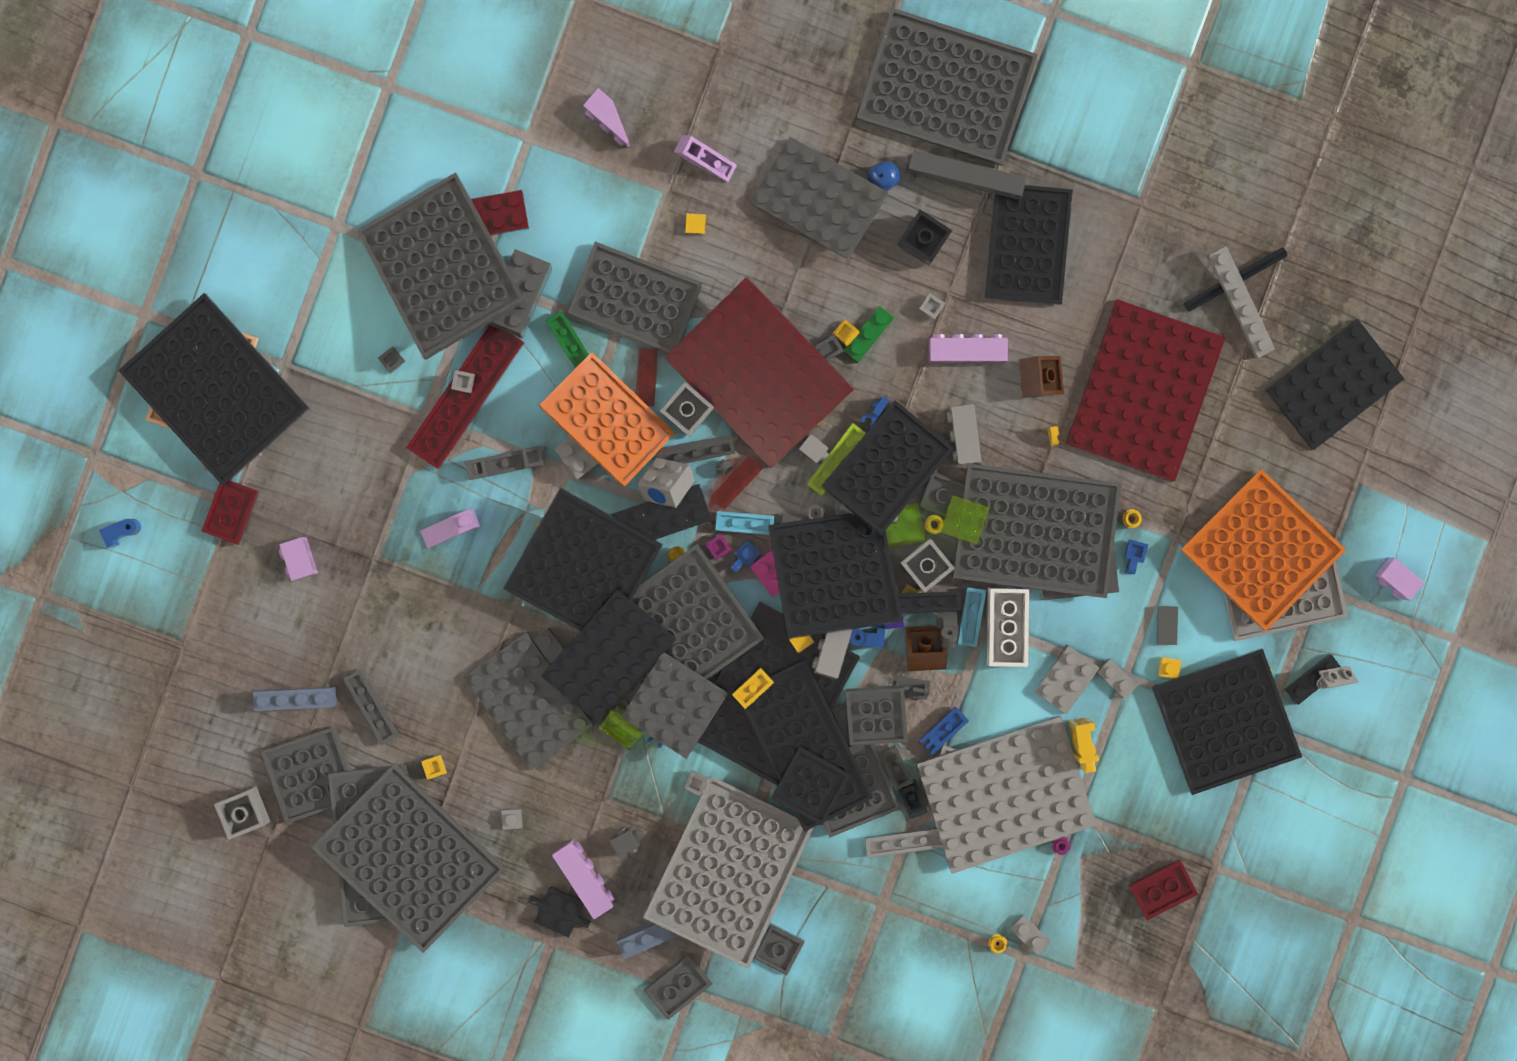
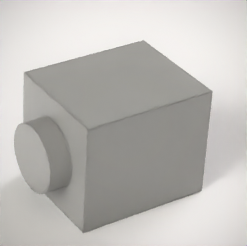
[798,434,829,464]

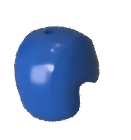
[868,162,901,191]

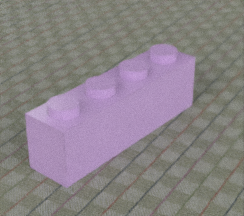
[929,334,1008,363]
[552,839,615,919]

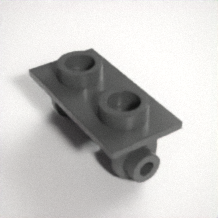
[891,675,930,700]

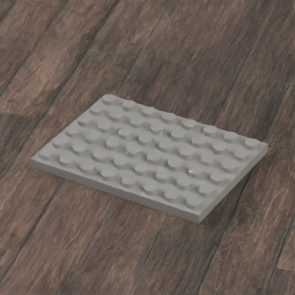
[916,716,1096,874]
[643,776,814,969]

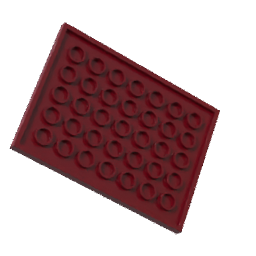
[664,277,854,468]
[1066,299,1226,482]

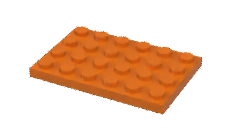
[538,352,675,487]

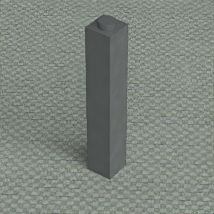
[906,150,1027,200]

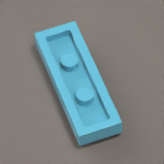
[715,511,774,535]
[957,587,986,647]

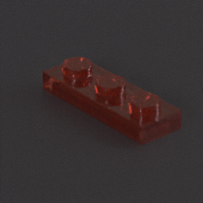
[636,348,658,407]
[710,456,763,510]

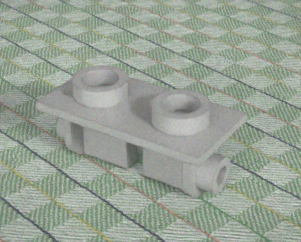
[1316,666,1358,689]

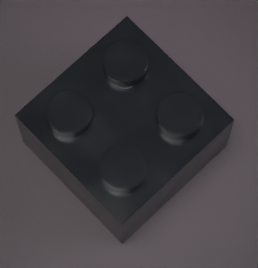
[897,209,952,266]

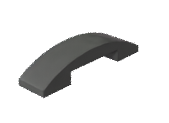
[464,445,544,480]

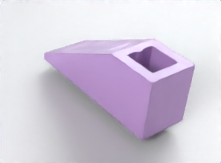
[583,88,630,147]

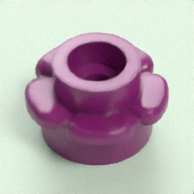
[1052,837,1071,855]

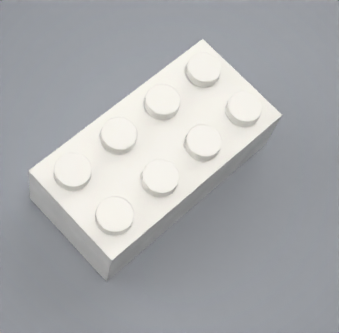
[986,588,1029,667]

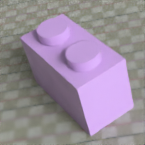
[279,537,318,581]
[1374,558,1424,601]

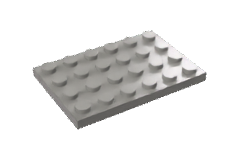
[1223,561,1348,641]

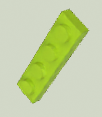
[807,423,866,496]

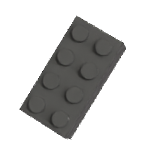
[487,249,552,339]

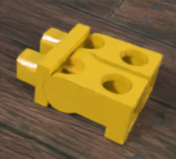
[1068,717,1099,773]

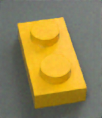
[732,668,774,709]

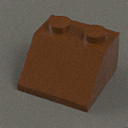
[1019,356,1064,397]
[905,626,947,671]

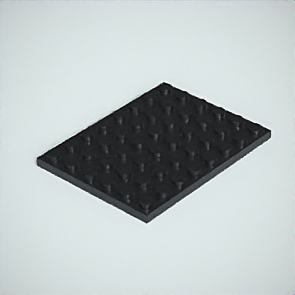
[118,293,310,486]
[698,601,861,786]

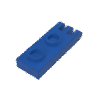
[918,706,969,755]

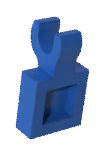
[861,396,889,428]
[1124,539,1149,575]
[730,540,761,573]

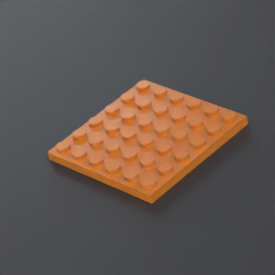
[1180,469,1346,632]

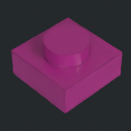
[705,534,732,560]

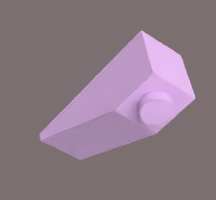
[673,135,737,182]
[420,509,481,548]

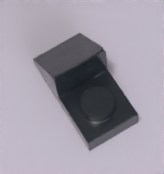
[897,779,928,819]

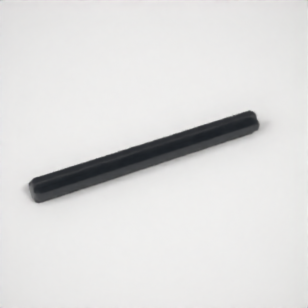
[1184,248,1288,312]

